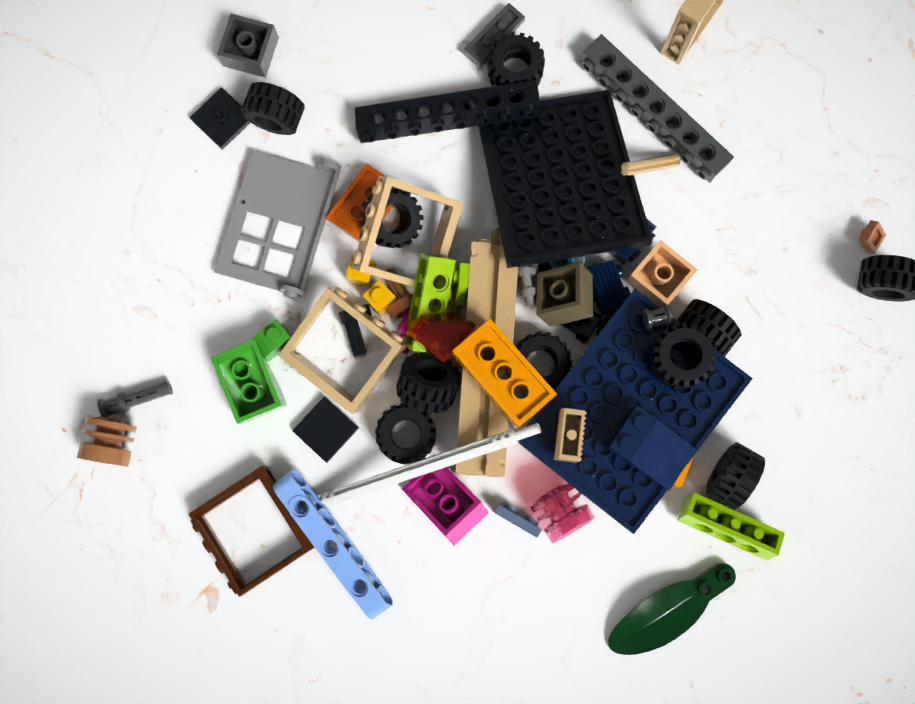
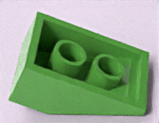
[210,338,287,424]

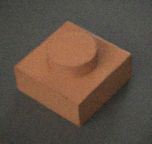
[859,220,886,254]

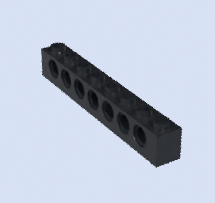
[355,80,541,143]

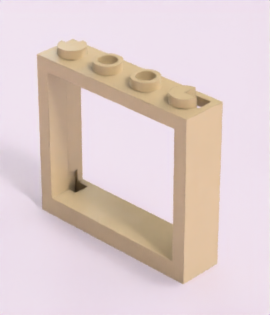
[661,0,724,65]
[352,176,464,287]
[278,287,407,414]

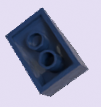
[606,405,696,491]

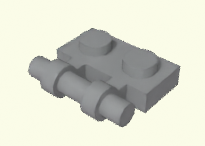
[518,262,548,307]

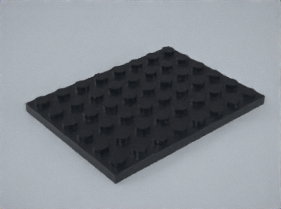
[478,90,652,268]

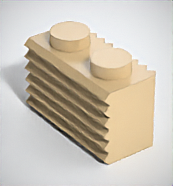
[554,408,587,463]

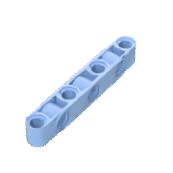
[273,469,393,620]

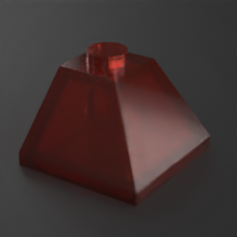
[406,312,476,363]

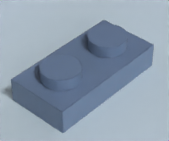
[494,503,542,538]

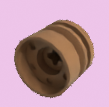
[76,416,137,467]

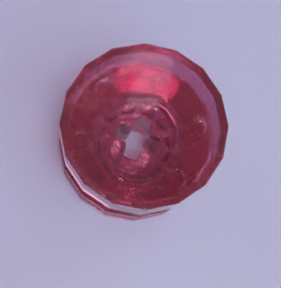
[530,484,595,544]

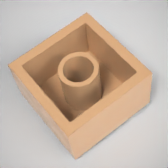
[626,240,698,308]

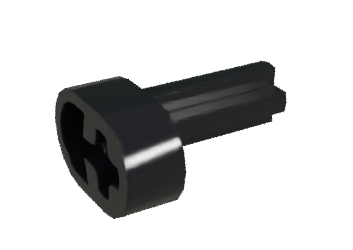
[338,304,372,357]
[560,311,602,344]

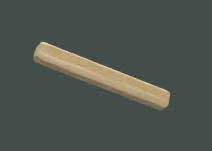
[621,154,681,176]

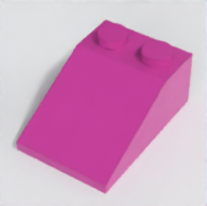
[402,467,489,546]

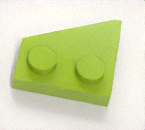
[450,263,470,317]

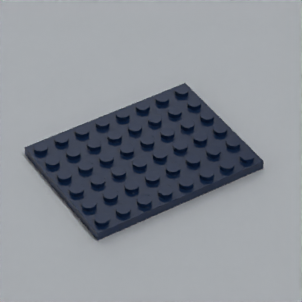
[518,289,753,534]

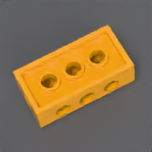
[452,318,557,430]

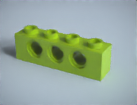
[404,253,456,354]
[677,492,785,561]

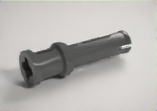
[97,380,173,417]

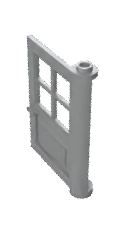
[214,150,342,300]

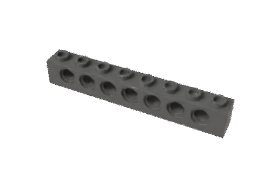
[580,34,734,183]

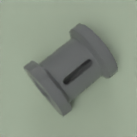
[643,304,673,331]

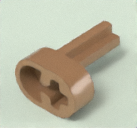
[385,267,413,321]

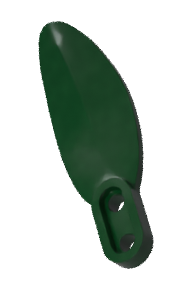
[608,563,736,655]

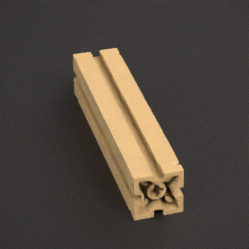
[455,230,518,478]

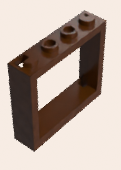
[189,465,315,597]

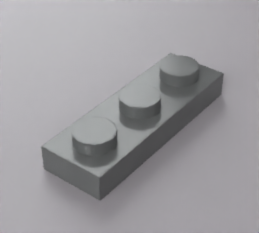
[463,3,525,67]

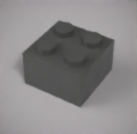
[217,13,279,78]

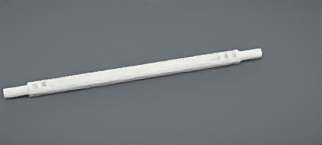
[300,423,541,510]

